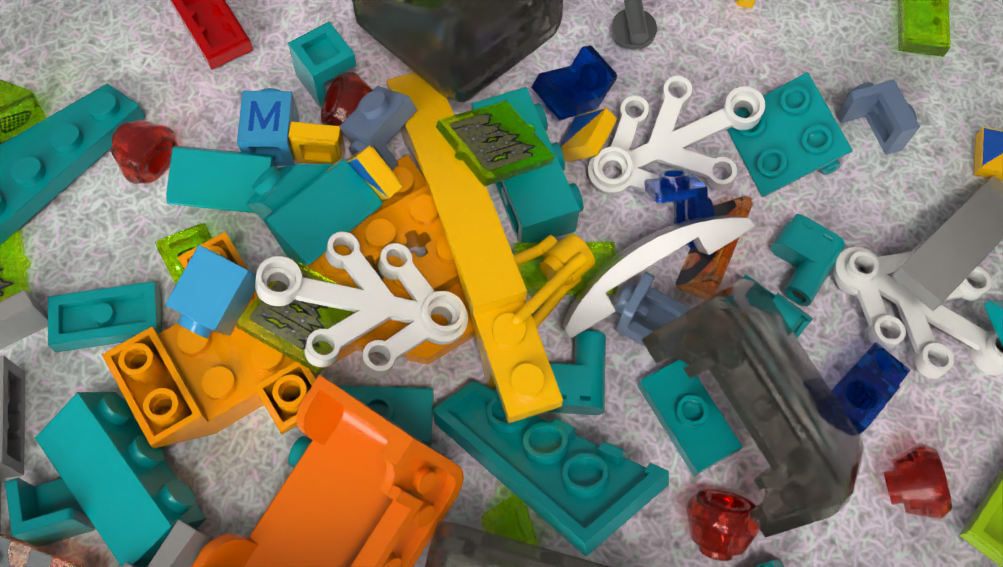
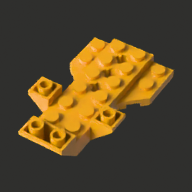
[101,154,475,449]

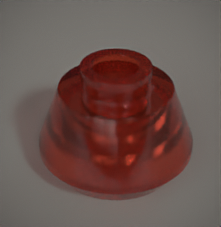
[321,72,373,135]
[111,120,178,184]
[883,443,952,519]
[686,489,764,561]

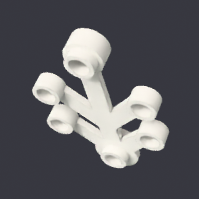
[588,76,765,210]
[255,232,468,378]
[833,240,1003,379]

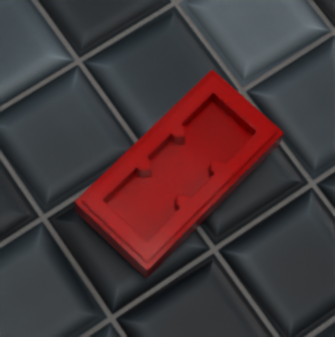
[170,0,253,70]

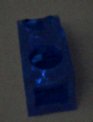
[806,342,910,447]

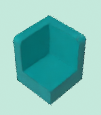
[288,21,357,107]
[5,478,95,547]

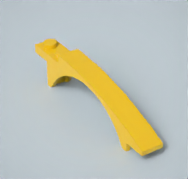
[386,68,563,424]

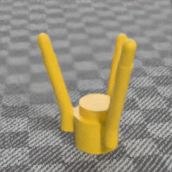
[512,233,595,328]

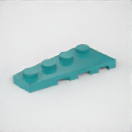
[0,83,146,245]
[432,381,669,556]

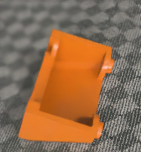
[191,375,464,567]

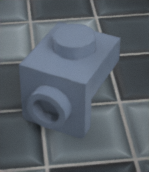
[837,79,920,155]
[339,86,417,171]
[615,271,697,360]

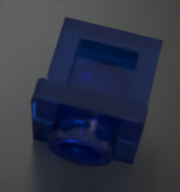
[531,45,617,121]
[644,169,715,248]

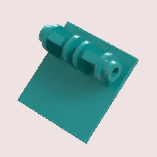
[727,72,853,197]

